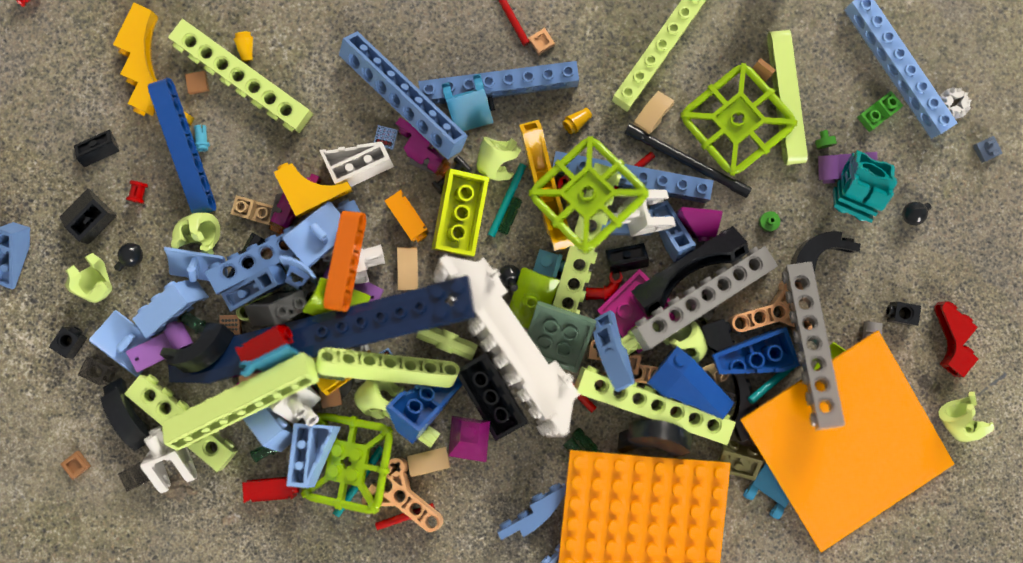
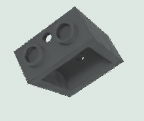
[244,290,307,325]

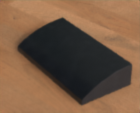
[458,352,529,441]

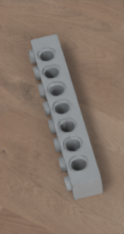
[631,246,778,351]
[782,261,845,431]

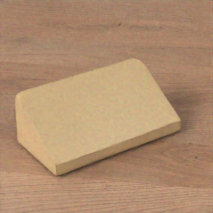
[407,447,451,477]

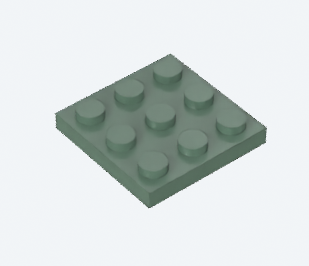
[527,301,596,373]

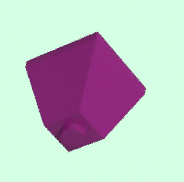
[675,207,723,242]
[448,416,490,462]

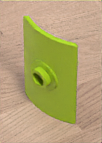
[509,267,560,329]
[303,278,371,316]

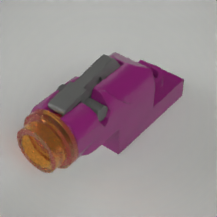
[395,117,452,177]
[269,174,322,234]

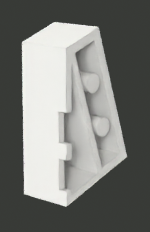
[320,142,394,187]

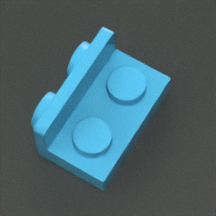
[533,249,565,278]

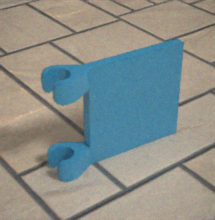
[442,74,494,131]
[239,344,301,377]
[743,462,789,519]

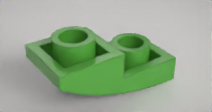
[857,91,903,132]

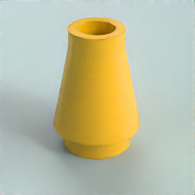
[233,31,253,62]
[562,107,592,134]

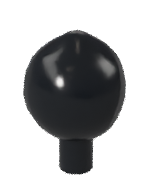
[902,202,931,226]
[114,243,143,272]
[498,265,520,291]

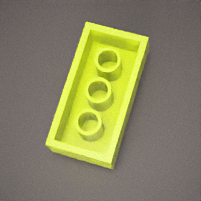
[431,169,489,257]

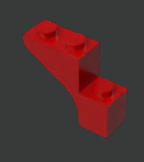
[934,301,979,377]

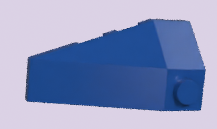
[712,327,800,374]
[647,346,734,419]
[386,377,463,444]

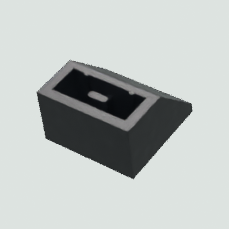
[60,188,117,244]

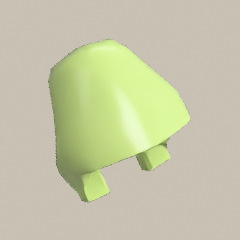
[477,137,521,181]
[171,213,220,254]
[64,253,112,303]
[662,321,708,363]
[354,380,405,419]
[938,392,994,442]

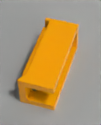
[385,190,429,242]

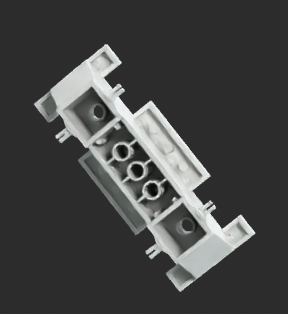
[433,255,580,438]

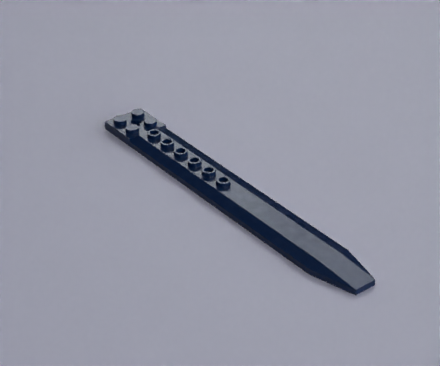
[168,275,476,384]

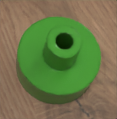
[815,130,837,149]
[759,211,780,232]

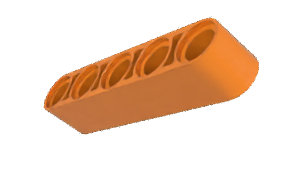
[323,211,366,312]

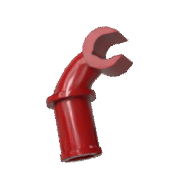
[586,272,623,301]

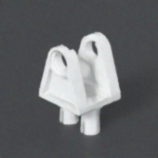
[610,190,676,237]
[322,244,385,285]
[270,386,322,426]
[140,426,197,493]

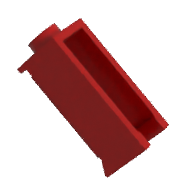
[235,324,294,362]
[242,476,300,503]

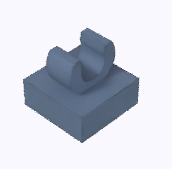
[973,136,1002,163]

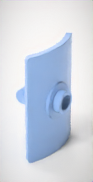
[282,201,341,268]
[164,247,228,282]
[279,255,318,290]
[89,310,152,377]

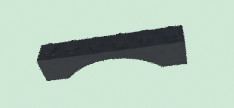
[631,226,749,318]
[699,319,758,442]

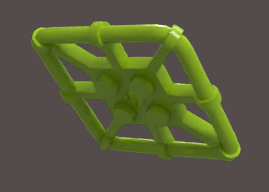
[680,63,797,176]
[529,136,649,252]
[300,413,393,514]

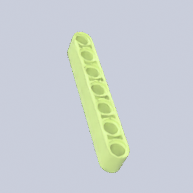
[767,30,808,165]
[315,348,460,388]

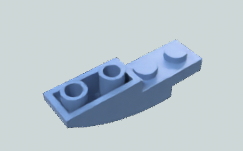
[593,310,635,392]
[497,483,566,540]

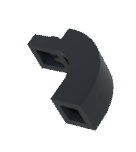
[791,231,861,274]
[159,322,234,373]
[100,378,150,451]
[617,419,692,458]

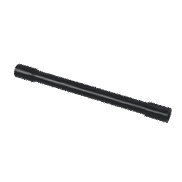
[624,123,752,198]

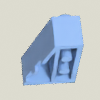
[132,280,209,338]
[243,406,293,452]
[287,423,341,488]

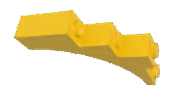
[113,3,195,125]
[519,120,574,250]

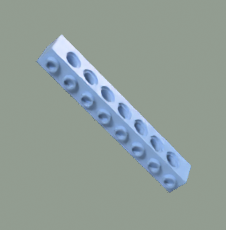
[844,0,957,139]

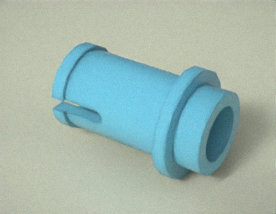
[193,125,210,151]

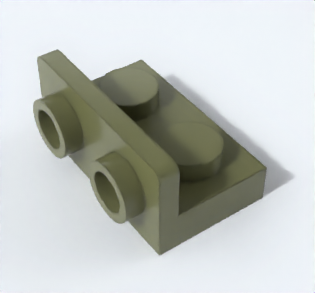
[717,441,763,481]

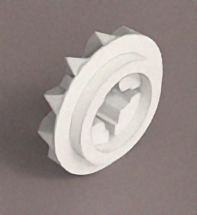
[940,87,972,119]

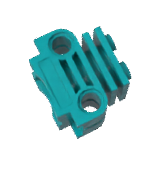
[833,150,897,223]

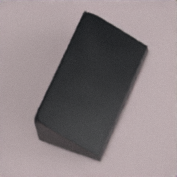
[74,129,119,167]
[605,243,649,274]

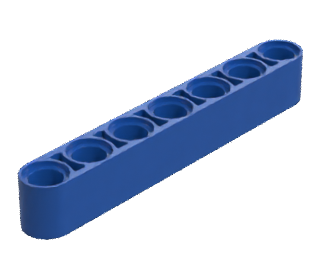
[148,78,216,214]

